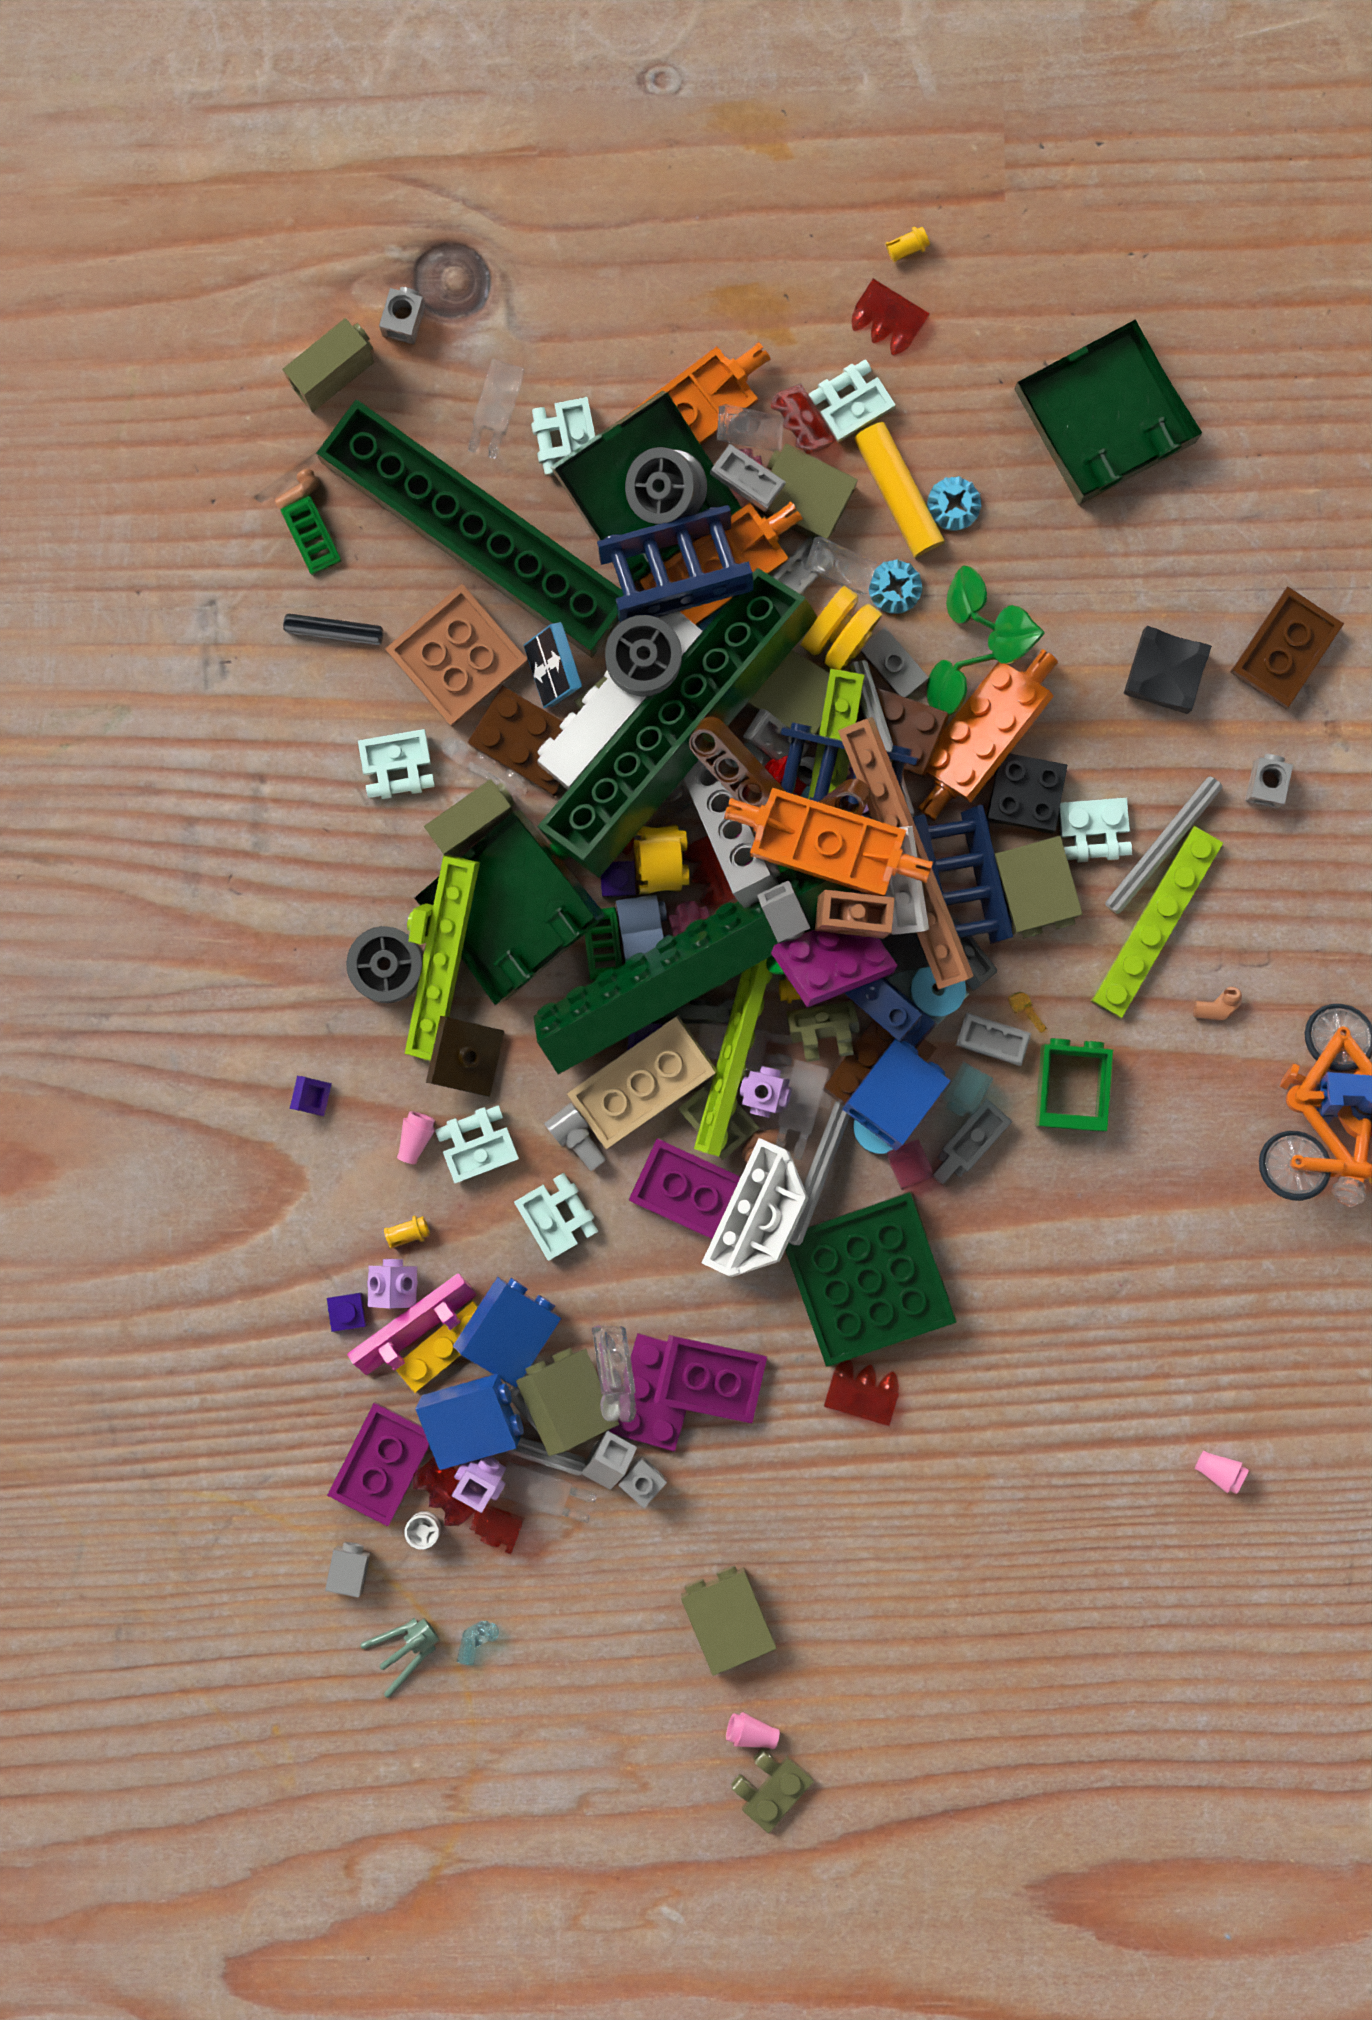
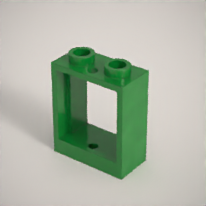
[1035,1038,1113,1132]

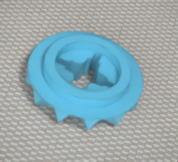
[927,476,981,531]
[868,559,923,614]

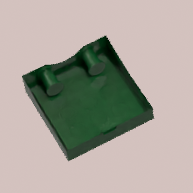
[1014,319,1202,506]
[550,391,742,582]
[414,810,606,1005]
[785,1191,957,1367]

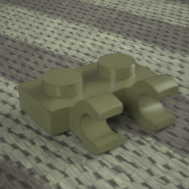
[786,1001,860,1062]
[731,1748,814,1834]

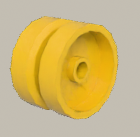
[800,585,883,671]

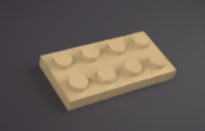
[567,1015,717,1149]

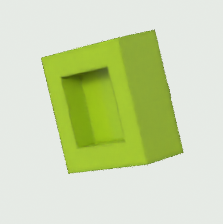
[407,904,433,945]

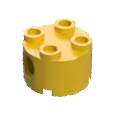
[634,824,689,894]

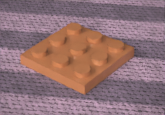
[385,584,528,727]

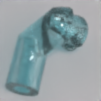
[457,1621,499,1665]

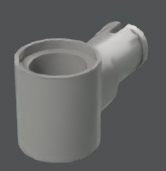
[544,1102,606,1171]

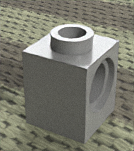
[379,287,425,345]
[1245,754,1293,809]
[757,880,810,943]
[581,1431,637,1490]
[618,1456,667,1508]
[325,1542,371,1598]

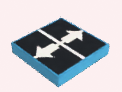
[523,622,582,708]

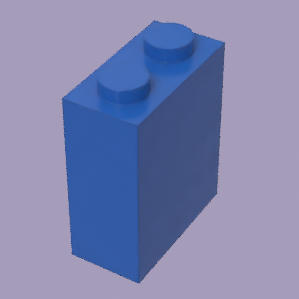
[842,1039,951,1151]
[453,1277,561,1388]
[415,1373,524,1470]

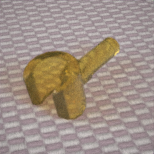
[1007,992,1047,1033]

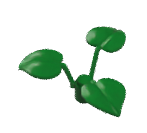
[927,565,1045,716]

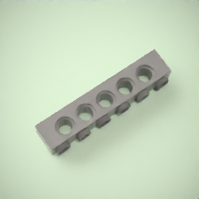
[684,759,781,909]

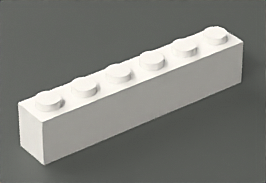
[537,612,703,790]

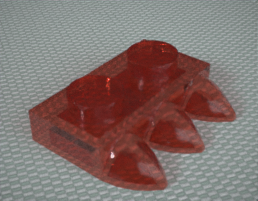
[851,278,930,355]
[771,384,836,455]
[683,836,736,906]
[823,1359,899,1426]
[413,1456,477,1527]

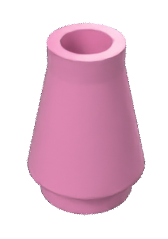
[397,1111,436,1164]
[1194,1450,1249,1494]
[726,1712,780,1750]

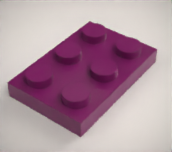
[771,930,897,1007]
[629,1138,741,1239]
[609,1333,686,1452]
[654,1335,767,1423]
[327,1402,430,1526]

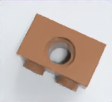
[815,890,895,939]

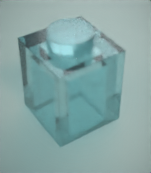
[941,1062,994,1117]

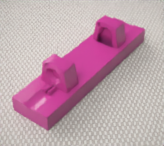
[347,1273,477,1376]

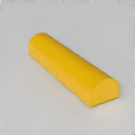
[854,422,945,558]

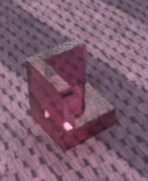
[887,1139,932,1190]

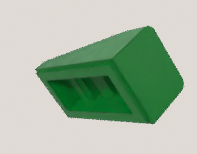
[280,496,341,575]
[585,907,623,980]

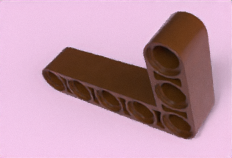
[689,717,870,816]

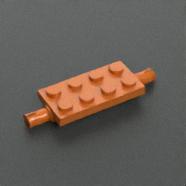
[621,342,771,445]
[640,501,803,625]
[917,649,1059,821]
[724,788,933,897]

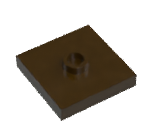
[426,1016,504,1097]

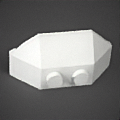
[702,1138,809,1277]

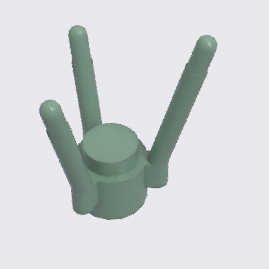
[360,1618,440,1698]

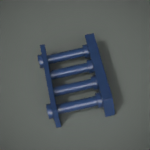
[597,505,753,623]
[781,722,919,819]
[912,805,1013,944]
[845,978,938,1048]

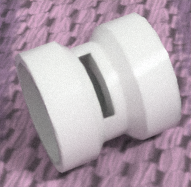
[405,1511,441,1549]

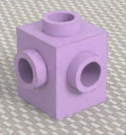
[740,1066,792,1118]
[367,1259,418,1308]
[452,1456,506,1513]

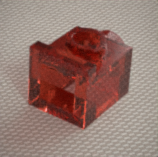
[469,1504,525,1554]

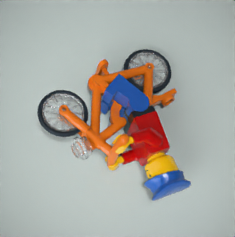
[1259,1004,1372,1207]

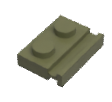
[678,1079,760,1160]

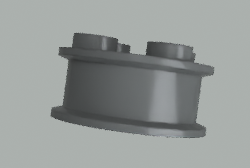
[625,447,707,524]
[605,615,682,697]
[346,926,423,1003]

